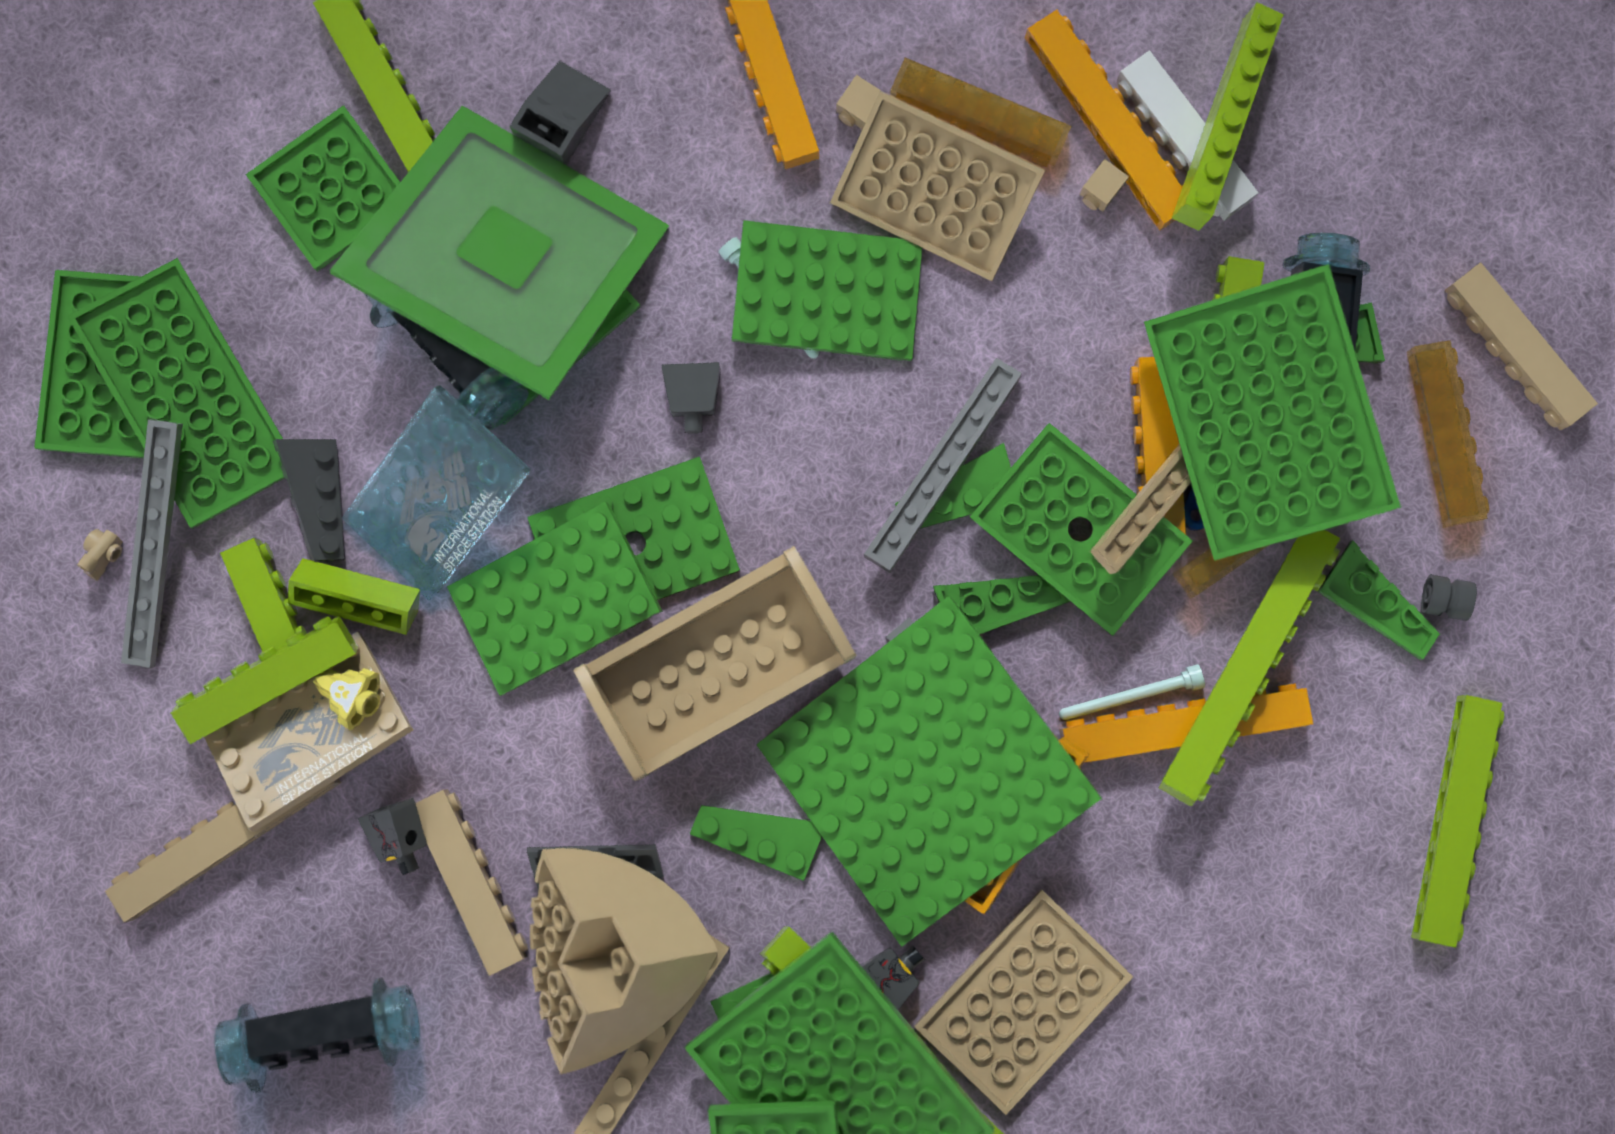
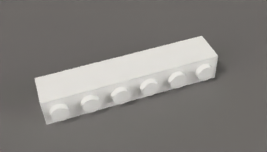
[1117,50,1259,221]

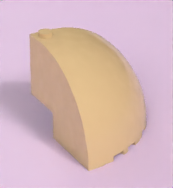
[530,848,718,1075]

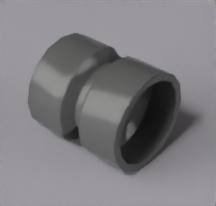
[1421,574,1477,621]

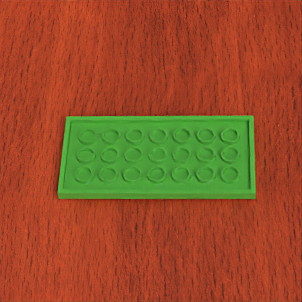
[67,258,284,529]

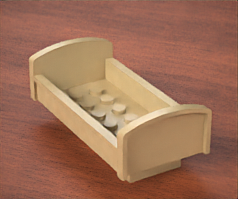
[573,546,856,781]

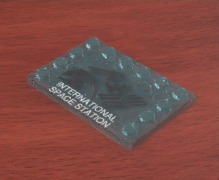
[342,385,531,601]

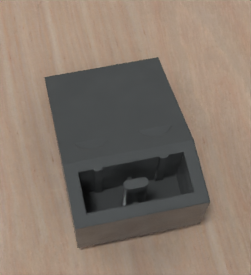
[509,61,611,165]

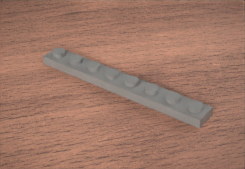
[864,358,1022,573]
[121,419,183,668]

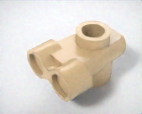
[77,529,123,581]

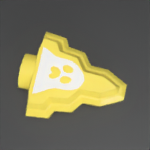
[313,668,381,730]

